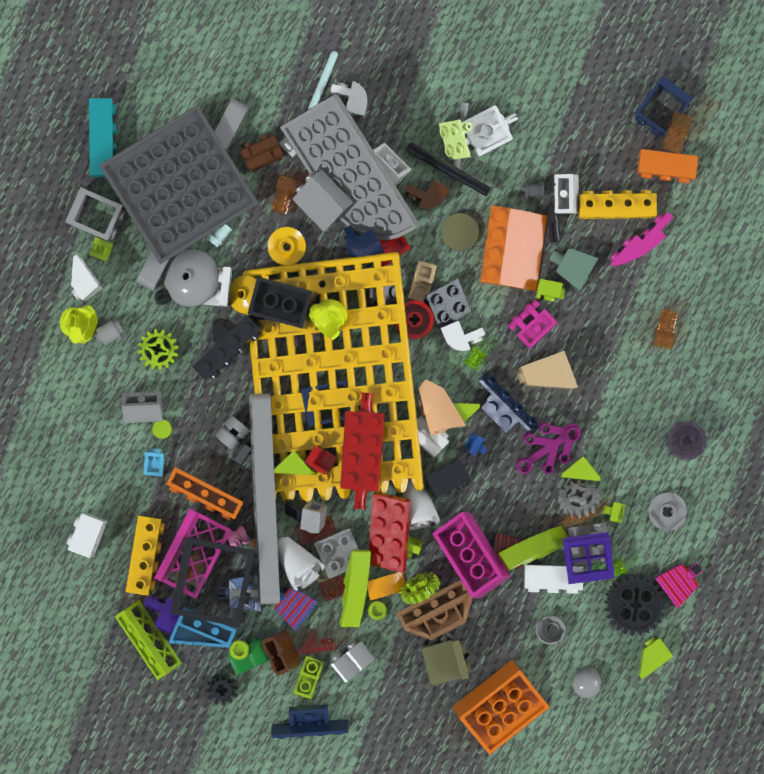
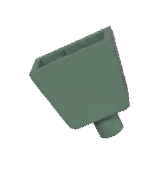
[549,248,598,291]

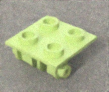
[439,119,472,160]

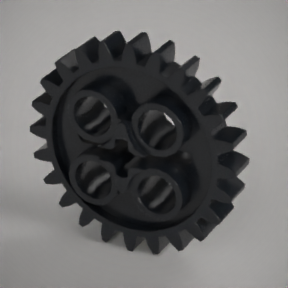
[604,573,667,636]

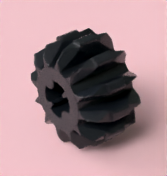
[206,673,239,706]

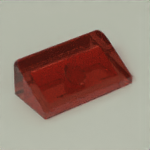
[295,515,337,546]

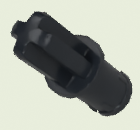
[545,204,561,243]

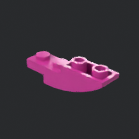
[609,212,673,267]

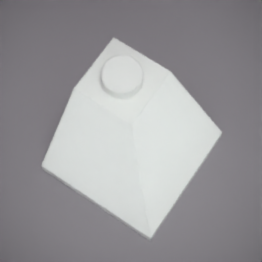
[71,254,103,302]

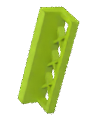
[115,600,182,680]

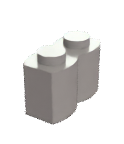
[331,640,375,683]

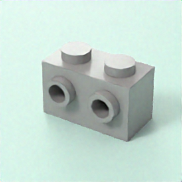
[122,391,163,423]

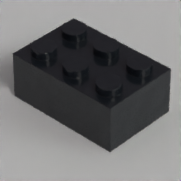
[248,276,317,329]

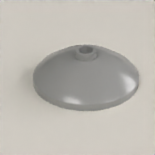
[164,249,219,307]

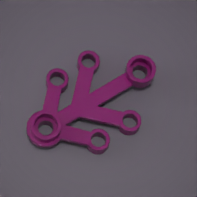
[515,421,581,474]

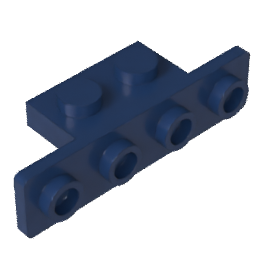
[478,372,539,434]
[271,704,349,739]

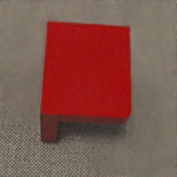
[304,446,337,475]

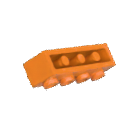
[166,467,245,521]

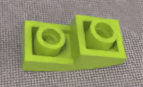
[293,656,324,700]

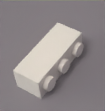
[524,564,583,593]

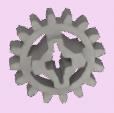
[558,479,600,518]

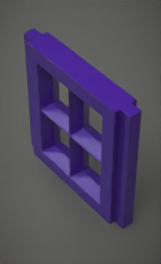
[562,532,615,584]

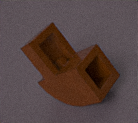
[405,179,450,210]

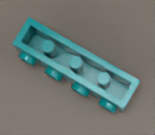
[89,98,117,177]

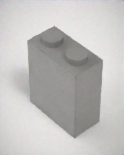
[293,169,354,232]

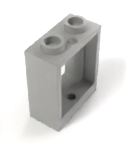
[65,187,126,242]

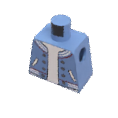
[218,574,261,611]

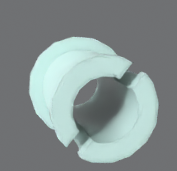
[209,225,232,247]

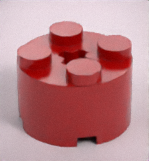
[395,300,434,340]

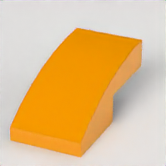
[367,572,405,600]

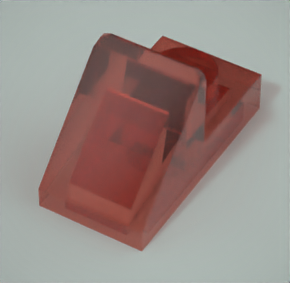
[298,628,337,655]

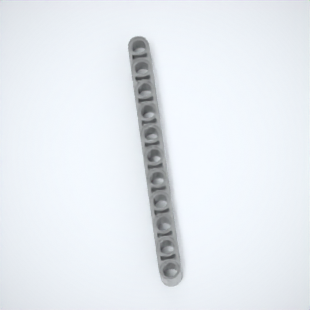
[137,98,250,291]
[249,393,280,605]

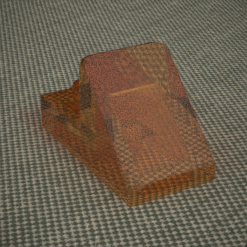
[661,111,692,154]

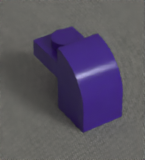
[144,595,179,635]

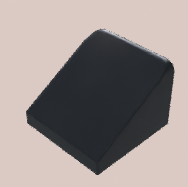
[285,499,307,522]

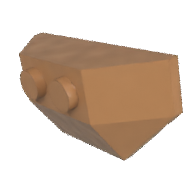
[396,580,473,640]

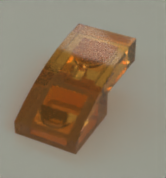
[559,508,600,526]

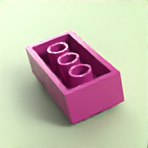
[432,512,511,598]

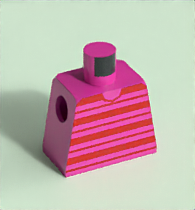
[654,563,703,608]

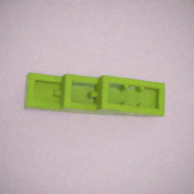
[498,526,568,571]
[339,549,371,627]

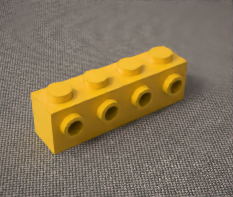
[578,190,657,219]
[126,515,165,596]

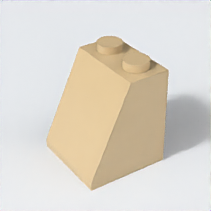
[517,351,578,389]

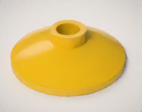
[268,227,306,265]
[229,275,256,314]

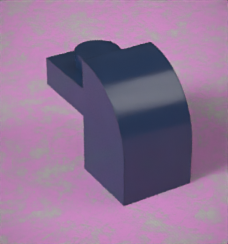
[344,225,384,257]

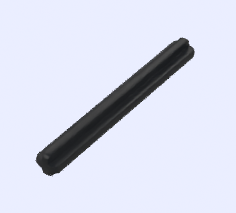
[406,142,491,196]

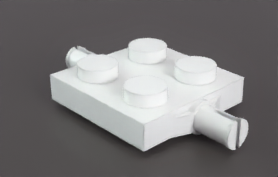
[463,105,518,157]

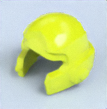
[308,299,348,340]
[59,305,98,344]

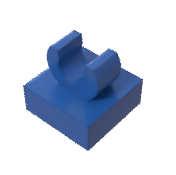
[463,433,488,456]

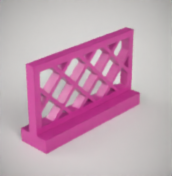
[154,509,232,599]

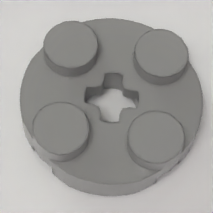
[648,492,687,531]

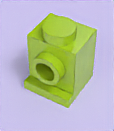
[535,279,565,302]

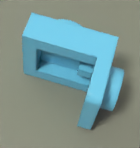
[143,448,165,477]

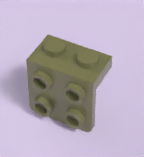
[422,638,472,685]

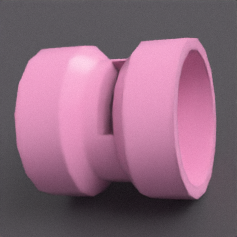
[227,525,251,547]

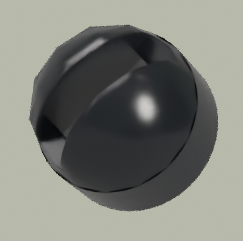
[155,290,170,305]

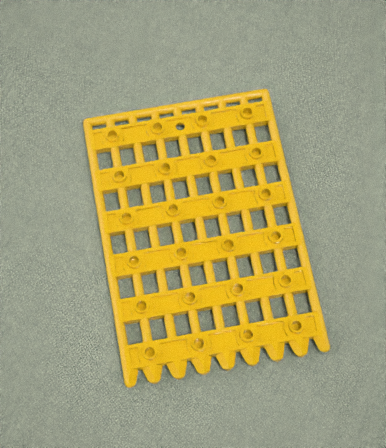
[242,252,424,503]

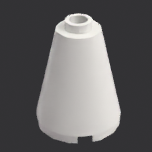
[403,478,440,530]
[277,537,325,590]

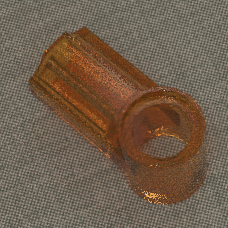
[272,174,299,215]
[653,310,678,350]

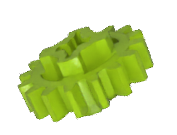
[137,329,179,371]
[399,572,441,604]

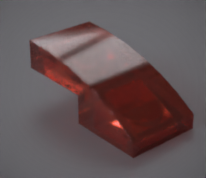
[319,574,345,601]

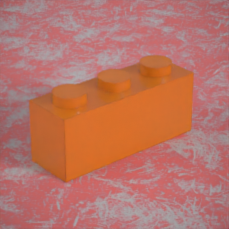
[637,149,698,184]

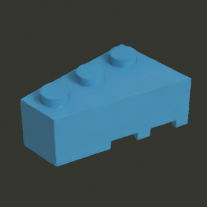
[168,606,238,648]

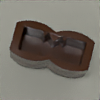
[262,629,300,676]

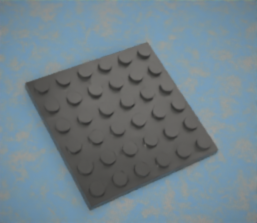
[99,105,259,265]

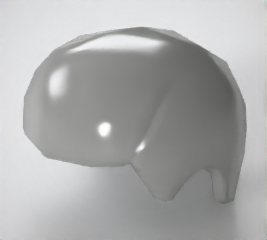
[536,616,566,645]
[572,667,602,699]

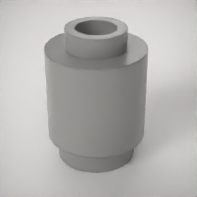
[94,319,124,345]

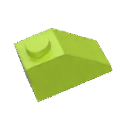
[638,636,673,679]

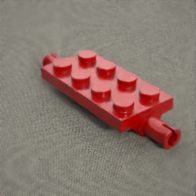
[340,392,385,509]

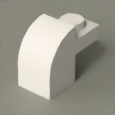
[331,81,367,118]
[441,321,485,351]

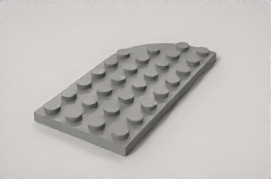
[280,93,420,240]

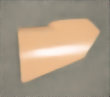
[418,379,465,435]

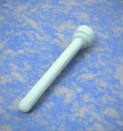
[308,51,338,110]

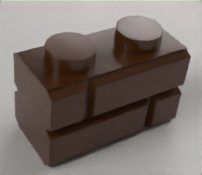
[239,133,284,173]

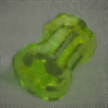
[463,346,487,371]
[603,558,628,582]

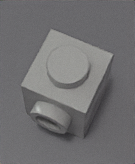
[300,501,327,533]

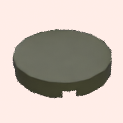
[441,213,479,251]

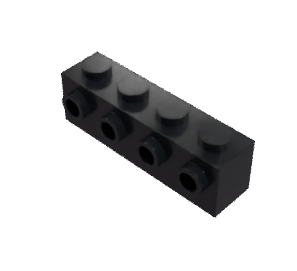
[192,314,265,381]

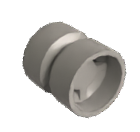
[215,415,250,451]

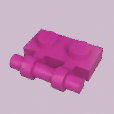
[507,300,558,349]

